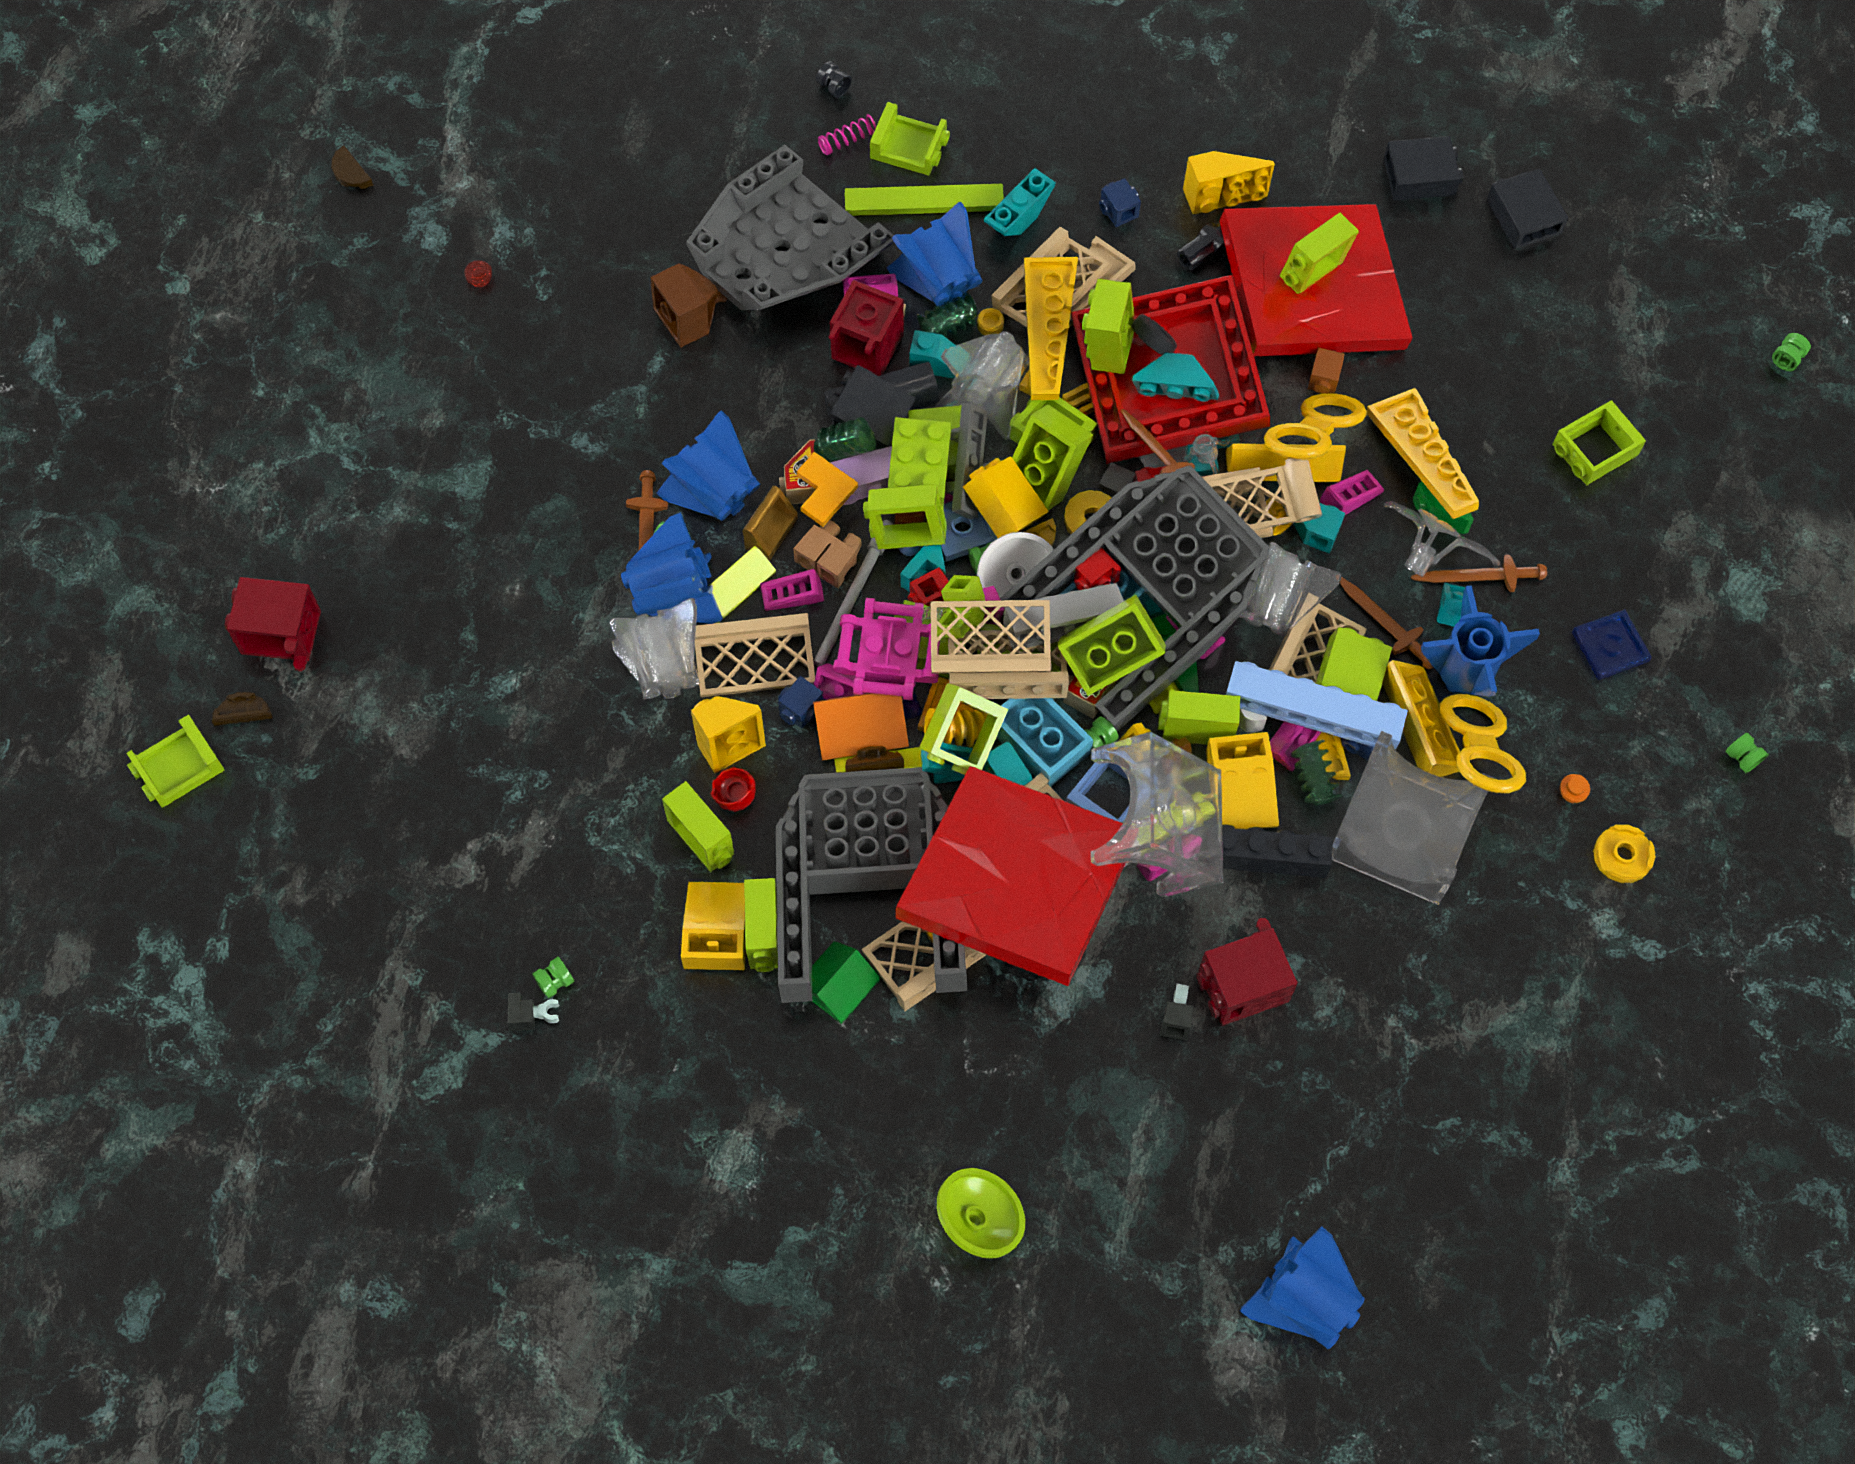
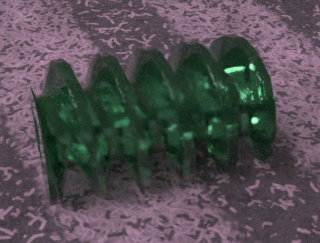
[917,293,978,338]
[814,417,876,462]
[1290,740,1343,806]

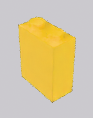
[963,456,1049,538]

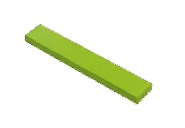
[845,184,1004,216]

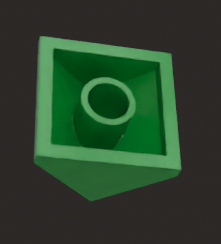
[812,941,881,1024]

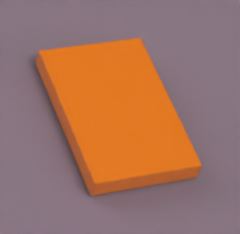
[813,693,909,761]

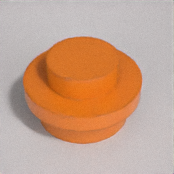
[1560,774,1590,803]

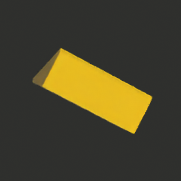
[1226,444,1346,482]
[1382,660,1460,782]

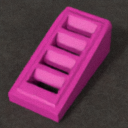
[1320,470,1384,515]
[760,569,824,611]

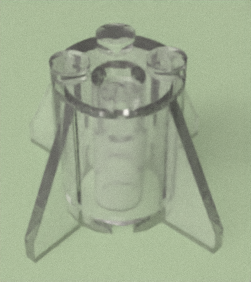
[935,332,1029,439]
[1239,542,1342,636]
[609,598,700,699]

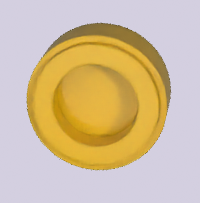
[977,308,1004,336]

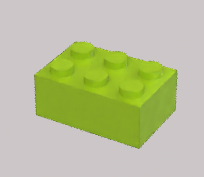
[1082,279,1135,374]
[1012,404,1093,511]
[888,417,951,512]
[1058,595,1166,696]

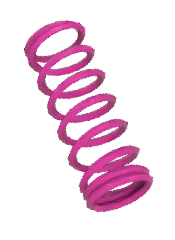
[818,114,876,156]

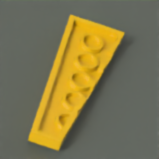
[1024,257,1078,400]
[1367,388,1479,519]

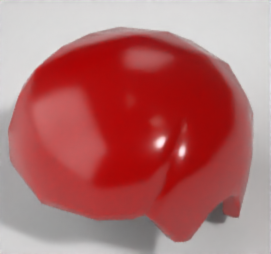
[710,767,756,812]

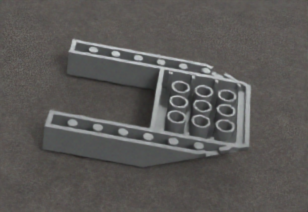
[1000,465,1270,732]
[776,767,967,1003]

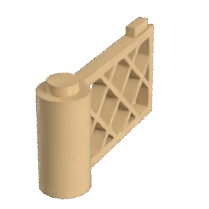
[1203,458,1322,531]

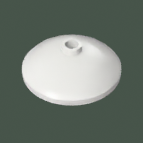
[977,532,1054,615]

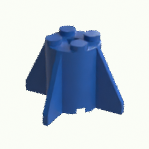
[887,202,983,306]
[657,411,761,521]
[621,513,723,624]
[1421,586,1540,697]
[1240,1226,1365,1349]

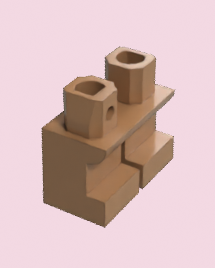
[793,520,862,589]

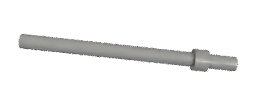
[813,520,894,666]

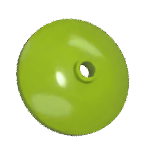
[937,1168,1025,1258]

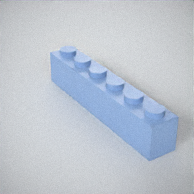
[1226,661,1408,753]

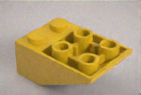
[1183,151,1275,214]
[1205,732,1279,830]
[681,882,746,970]

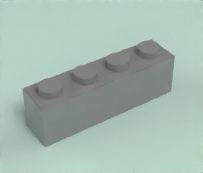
[1003,583,1124,650]

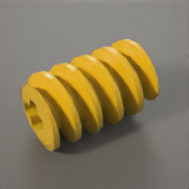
[924,708,987,747]

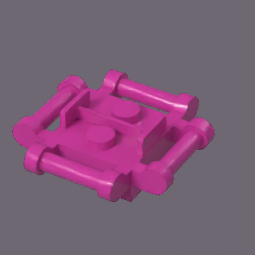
[833,597,940,700]

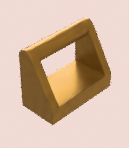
[743,486,798,561]

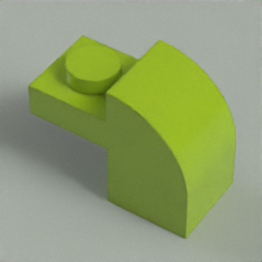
[937,575,985,639]

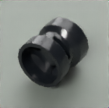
[816,61,852,98]

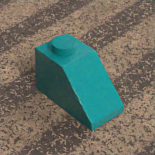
[909,330,968,380]

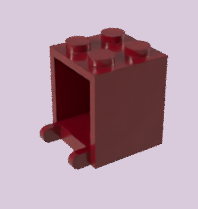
[829,280,904,376]
[225,577,321,671]
[1196,918,1298,1026]

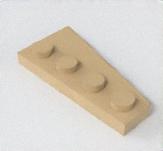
[1069,236,1136,328]

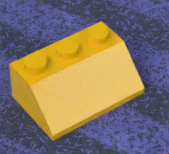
[691,696,766,773]

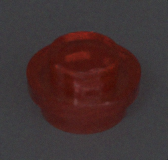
[465,260,492,287]

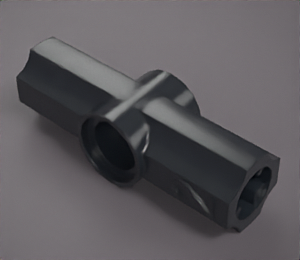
[1177,222,1227,271]

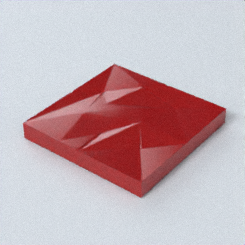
[1219,204,1413,356]
[1071,275,1270,464]
[896,766,1138,986]

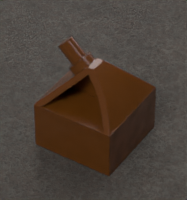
[651,263,727,347]

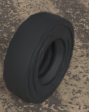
[1131,314,1177,355]

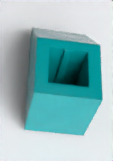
[1293,503,1346,554]

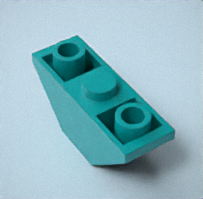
[984,168,1055,236]
[1132,353,1219,402]

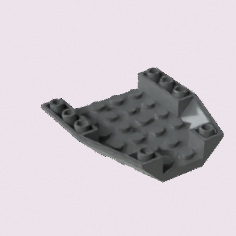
[686,145,895,310]

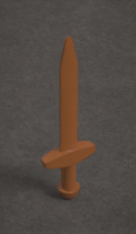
[1121,409,1195,474]
[626,470,668,550]
[1411,555,1547,592]
[1336,575,1433,669]

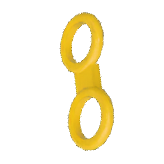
[1264,393,1367,459]
[1439,694,1526,793]

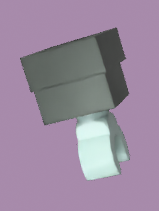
[1160,984,1193,1041]
[508,993,559,1031]

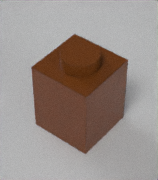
[1307,347,1345,394]

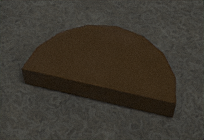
[331,145,373,189]
[211,692,273,726]
[845,746,905,772]

